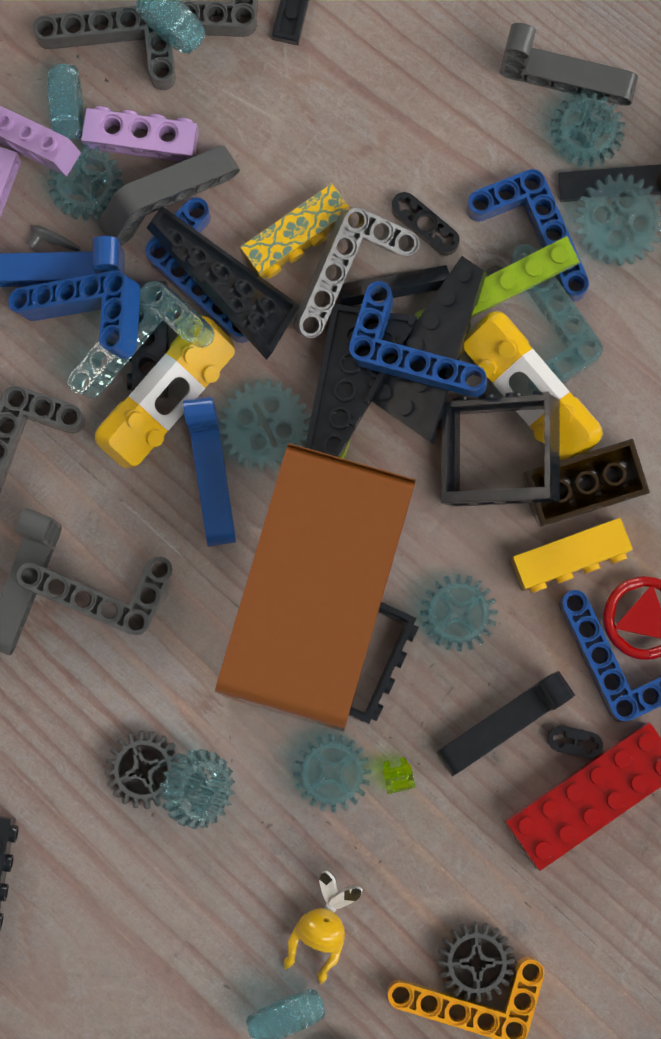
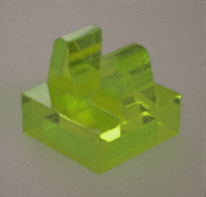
[382,757,415,794]

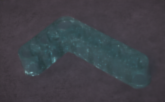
[511,244,603,393]
[68,281,215,398]

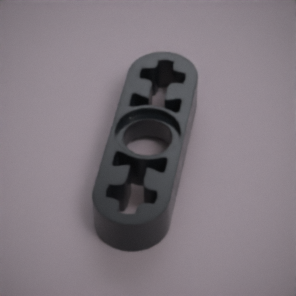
[392,192,460,256]

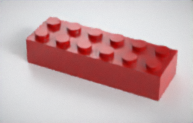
[504,722,661,871]

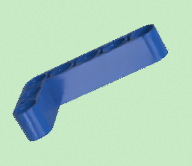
[466,169,589,302]
[145,197,249,343]
[0,236,125,287]
[8,270,140,359]
[349,281,487,397]
[183,396,236,547]
[559,590,661,722]

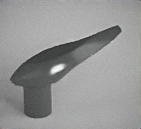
[26,225,80,251]

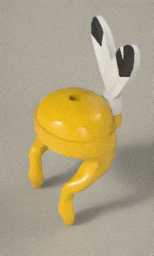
[284,871,363,985]

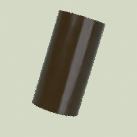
[523,438,650,527]

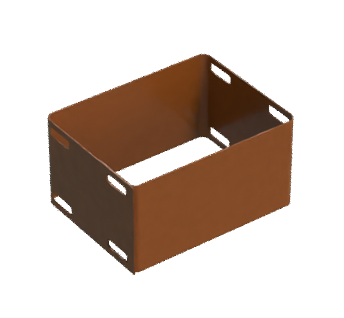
[215,443,416,732]

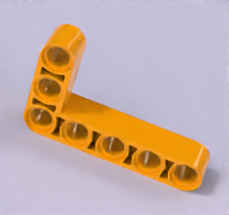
[387,957,544,1039]

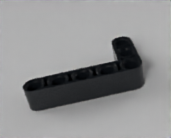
[436,671,576,777]

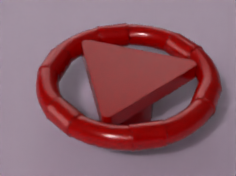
[603,576,661,660]

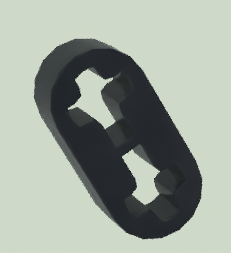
[547,726,603,758]

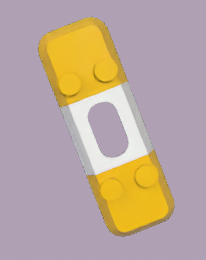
[463,311,603,461]
[95,316,235,469]

